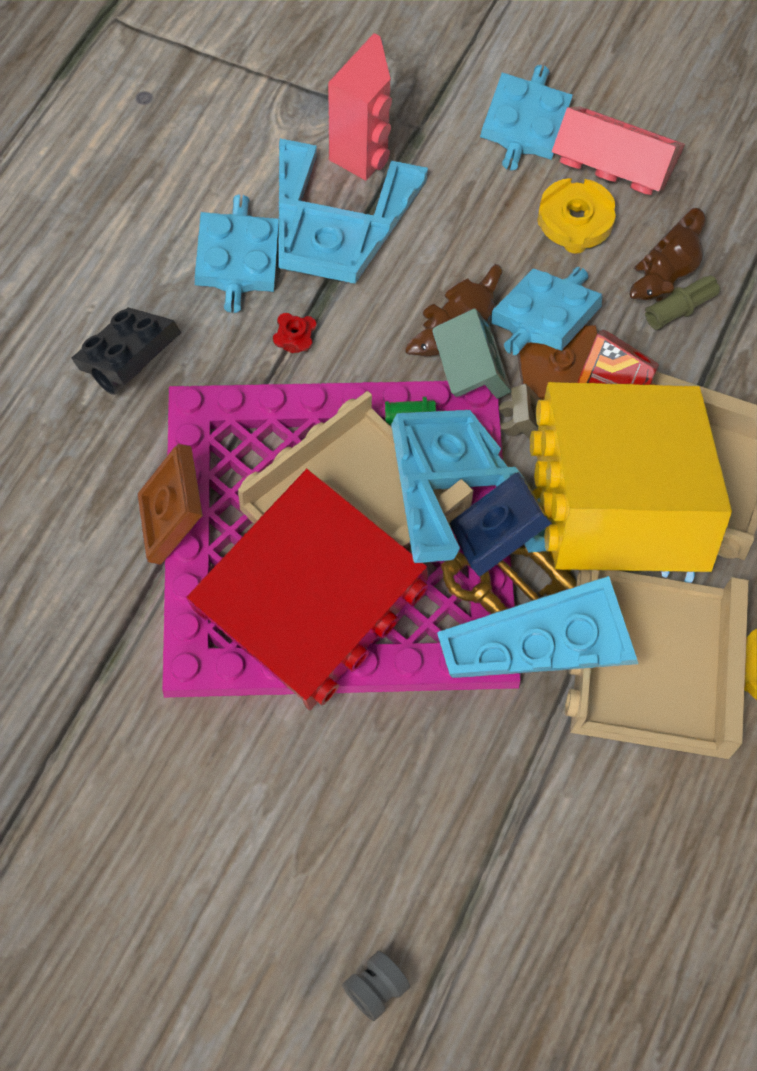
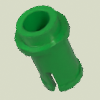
[385,396,436,426]

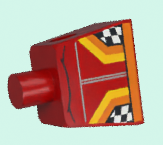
[577,329,659,385]

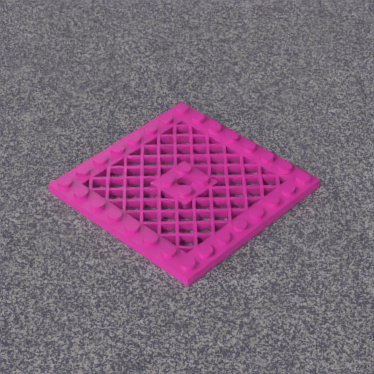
[162,381,520,698]

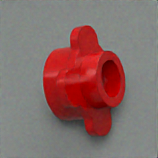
[273,313,316,353]

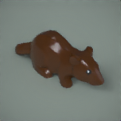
[629,208,706,302]
[405,264,503,357]

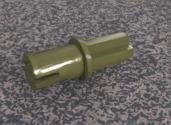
[645,275,720,330]

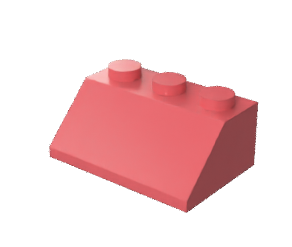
[328,33,392,181]
[552,106,685,195]

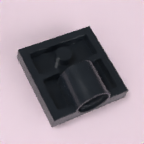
[71,307,181,395]

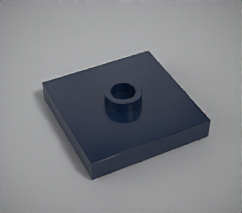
[449,472,552,577]

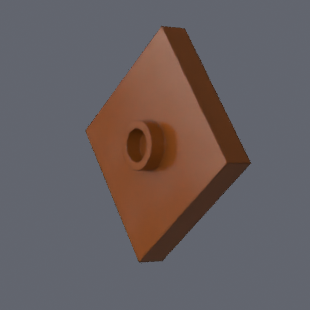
[517,325,597,400]
[137,443,203,565]

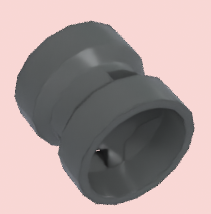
[342,951,410,1021]

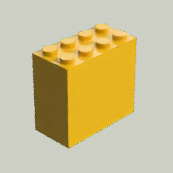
[530,382,732,572]

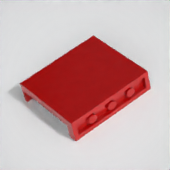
[186,468,429,711]

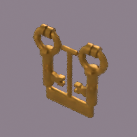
[441,544,576,615]

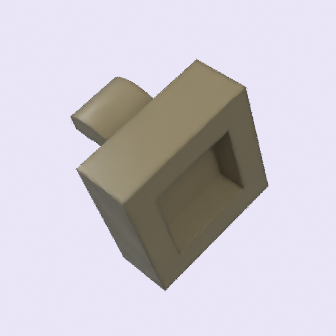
[499,384,541,439]

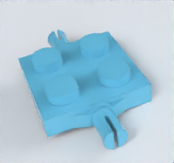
[480,65,573,170]
[195,195,279,313]
[492,267,602,355]

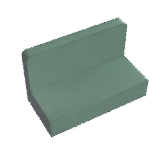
[432,308,511,399]

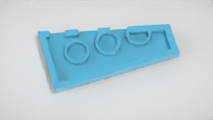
[437,576,639,678]

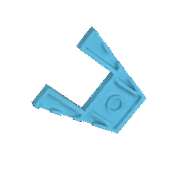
[279,138,428,284]
[391,410,546,563]

